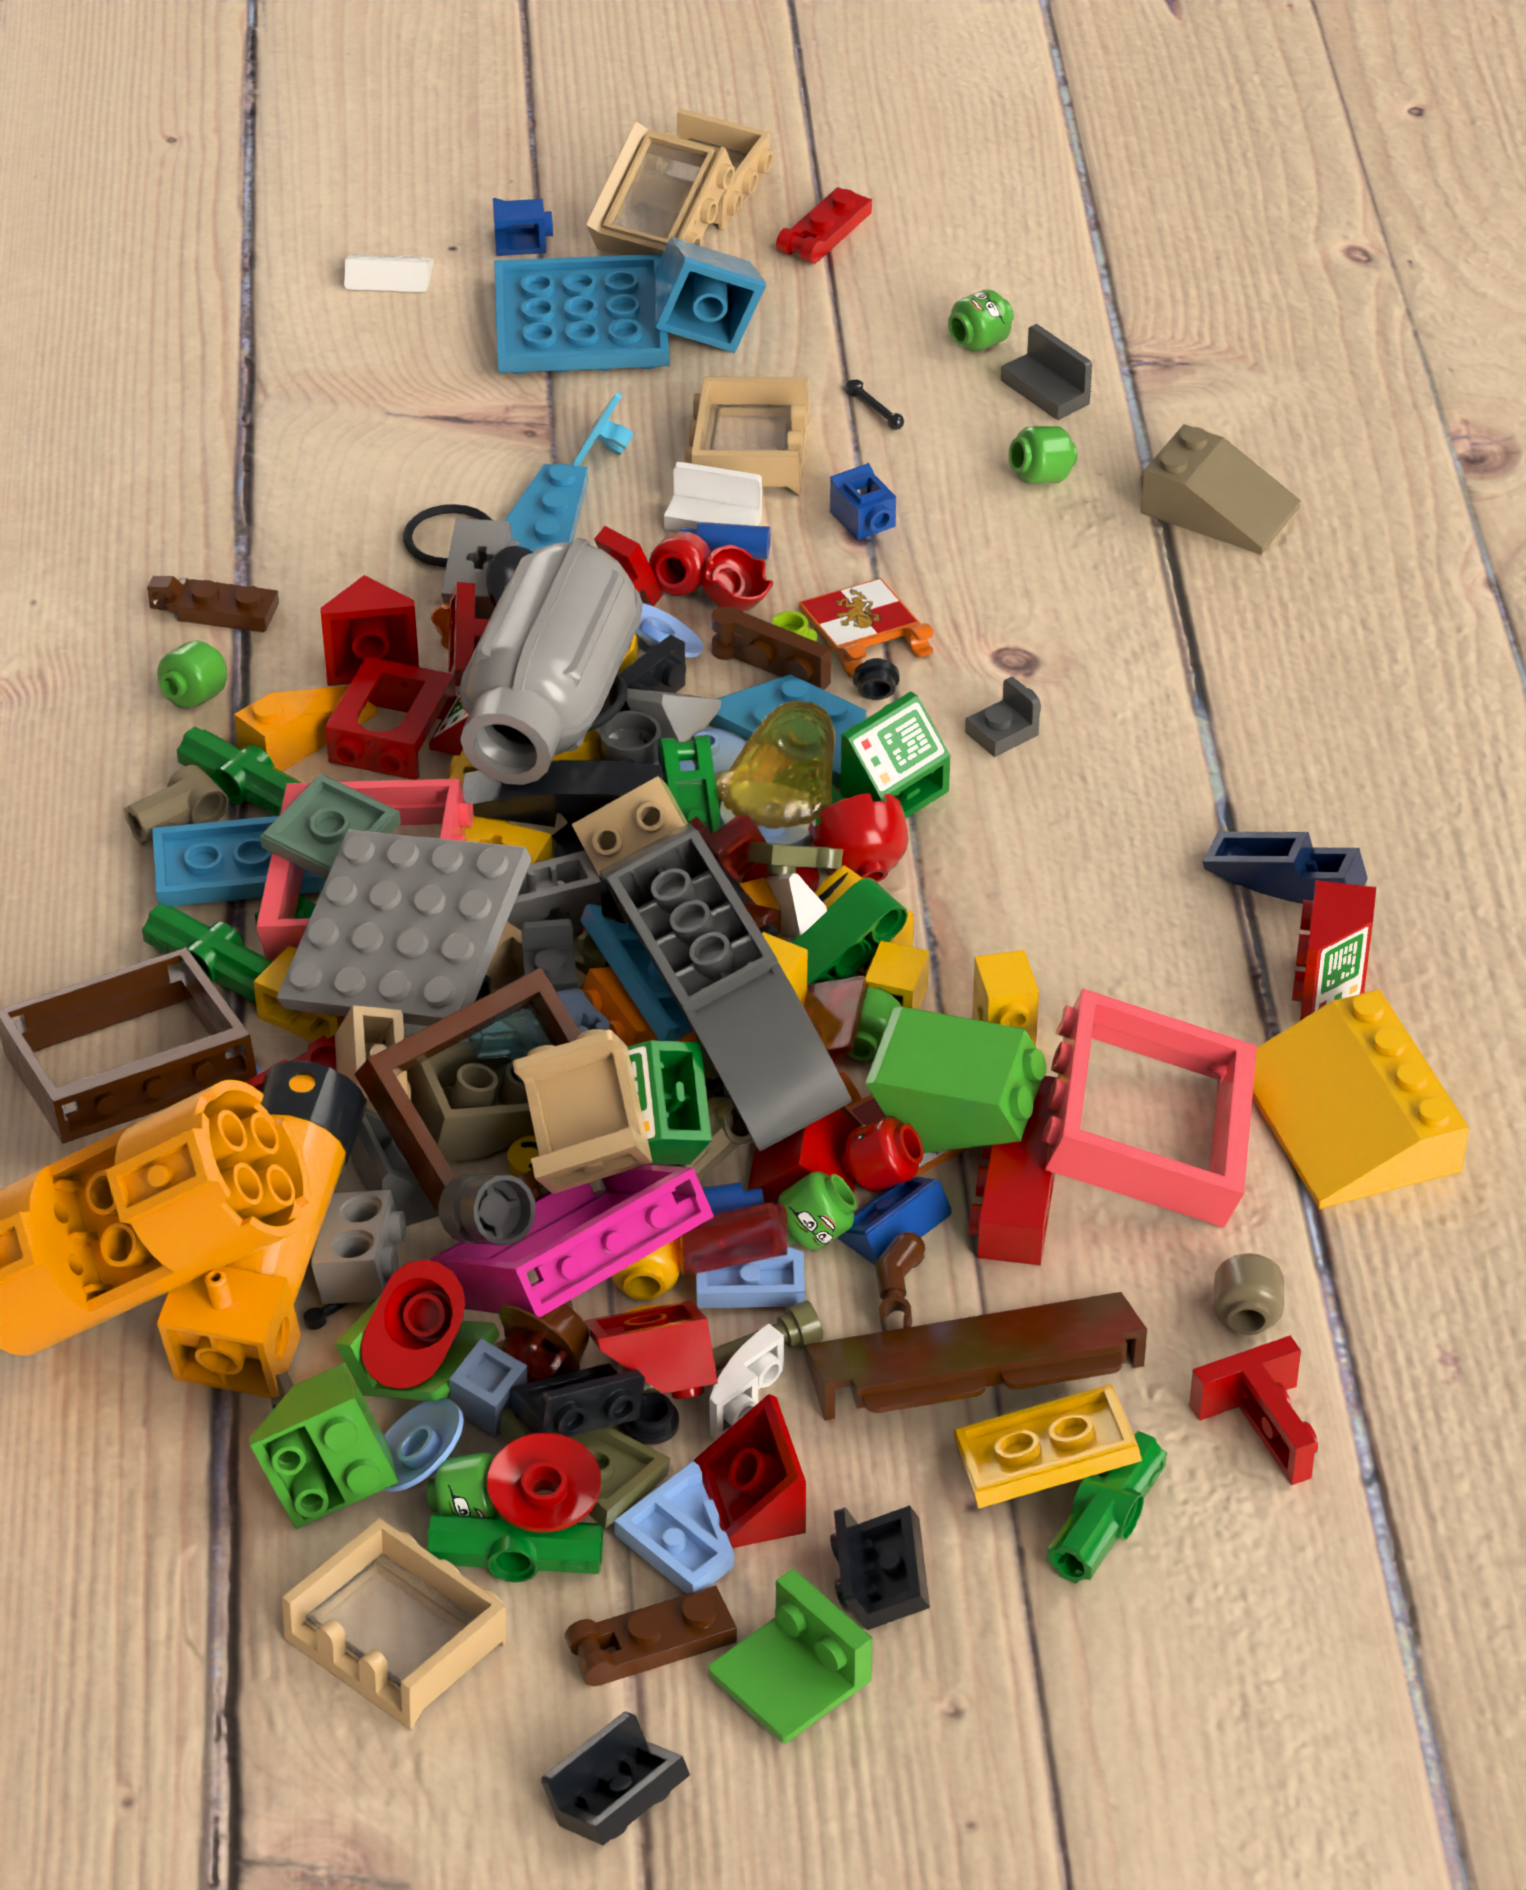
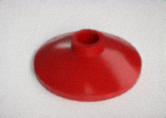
[487,1433,601,1532]

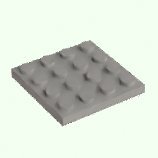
[277,829,532,1026]

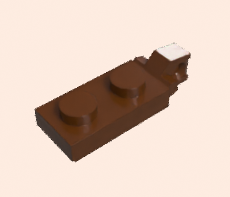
[147,576,279,633]

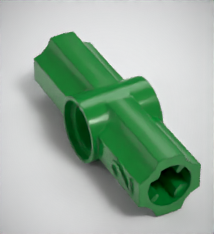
[176,726,302,816]
[142,903,273,1003]
[1047,1431,1167,1584]
[427,1512,604,1583]

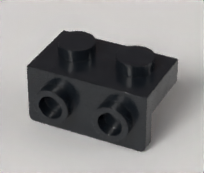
[598,634,686,716]
[509,1363,645,1437]
[830,1505,930,1630]
[541,1711,690,1846]

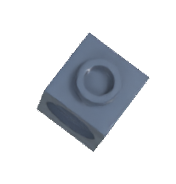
[449,1338,527,1438]

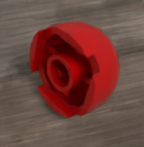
[808,793,909,882]

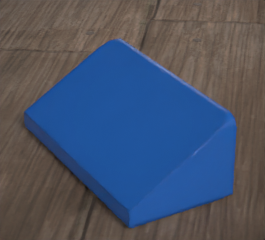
[838,1176,952,1265]

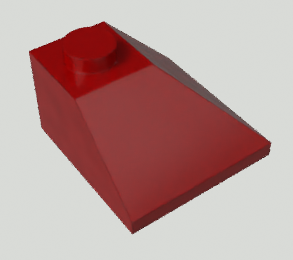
[584,1300,718,1399]

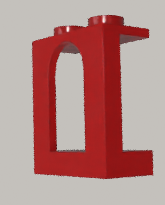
[325,656,456,780]

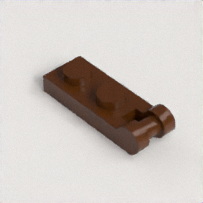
[711,607,831,690]
[564,1585,737,1686]

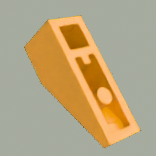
[234,686,377,772]

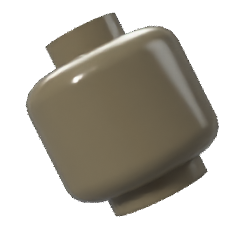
[1213,1253,1284,1335]

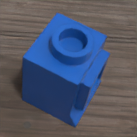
[493,198,553,256]
[830,463,896,541]

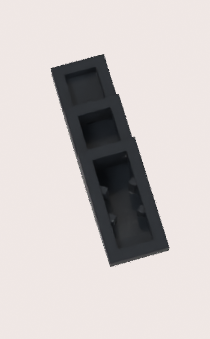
[462,760,662,827]

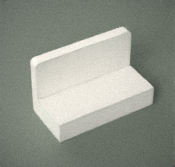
[664,462,762,532]

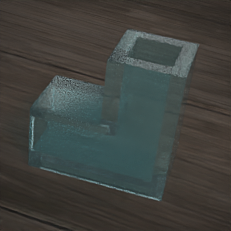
[468,1009,551,1079]

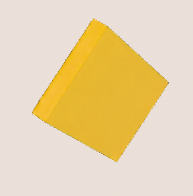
[953,1384,1142,1509]

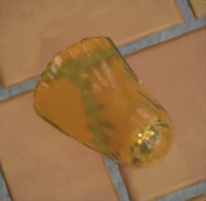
[717,701,836,829]

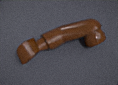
[875,1231,926,1331]

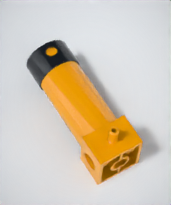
[157,1060,367,1398]

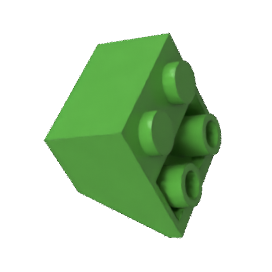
[249,1362,399,1529]

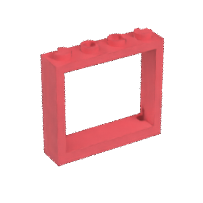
[256,779,474,961]
[1041,989,1257,1227]

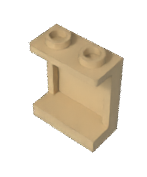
[512,1029,652,1194]

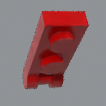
[776,187,872,264]

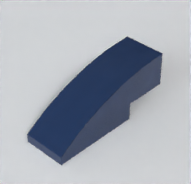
[1202,831,1368,904]

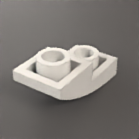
[709,1324,784,1440]

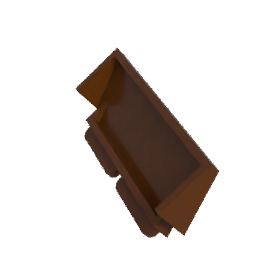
[805,1292,1147,1420]

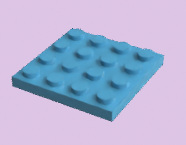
[494,254,670,374]

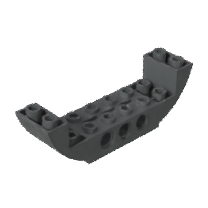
[599,823,853,1152]

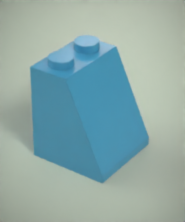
[655,237,766,353]

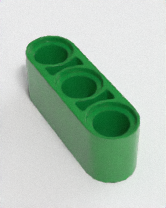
[791,878,908,1012]

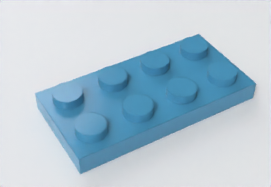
[152,816,326,907]

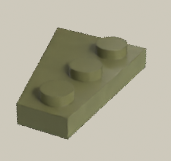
[499,1406,670,1529]

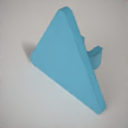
[571,392,634,466]

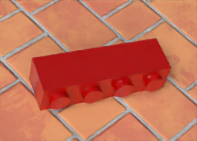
[969,1076,1058,1266]

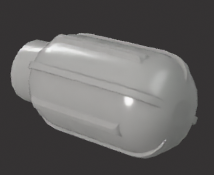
[460,538,643,785]

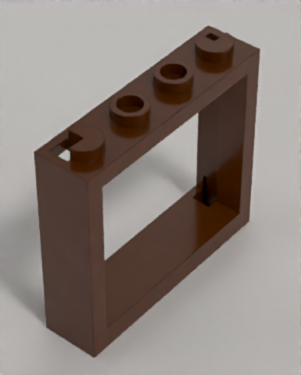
[0,948,257,1144]
[354,967,581,1215]

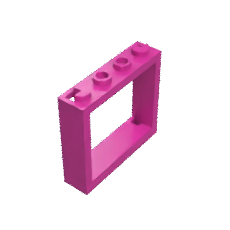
[429,1165,714,1318]

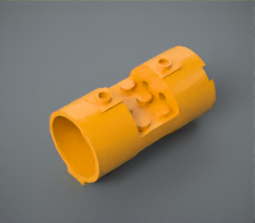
[0,1080,310,1356]

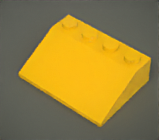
[1252,989,1469,1209]

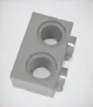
[311,1190,406,1304]

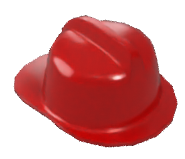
[361,1259,465,1389]

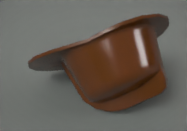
[499,1300,590,1379]

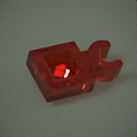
[493,1330,567,1383]

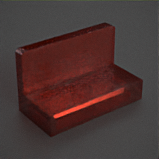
[803,976,868,1065]
[673,1202,787,1276]

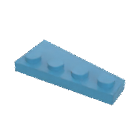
[505,464,588,552]

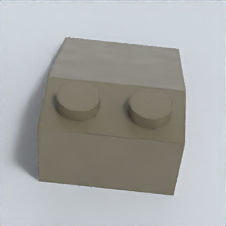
[1141,424,1301,555]
[407,1037,541,1162]

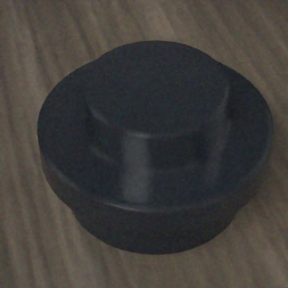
[853,658,900,700]
[624,1392,679,1445]

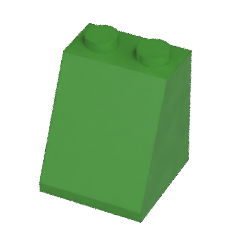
[865,1007,1047,1153]

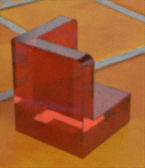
[689,813,767,880]

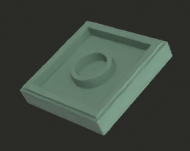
[260,773,401,880]

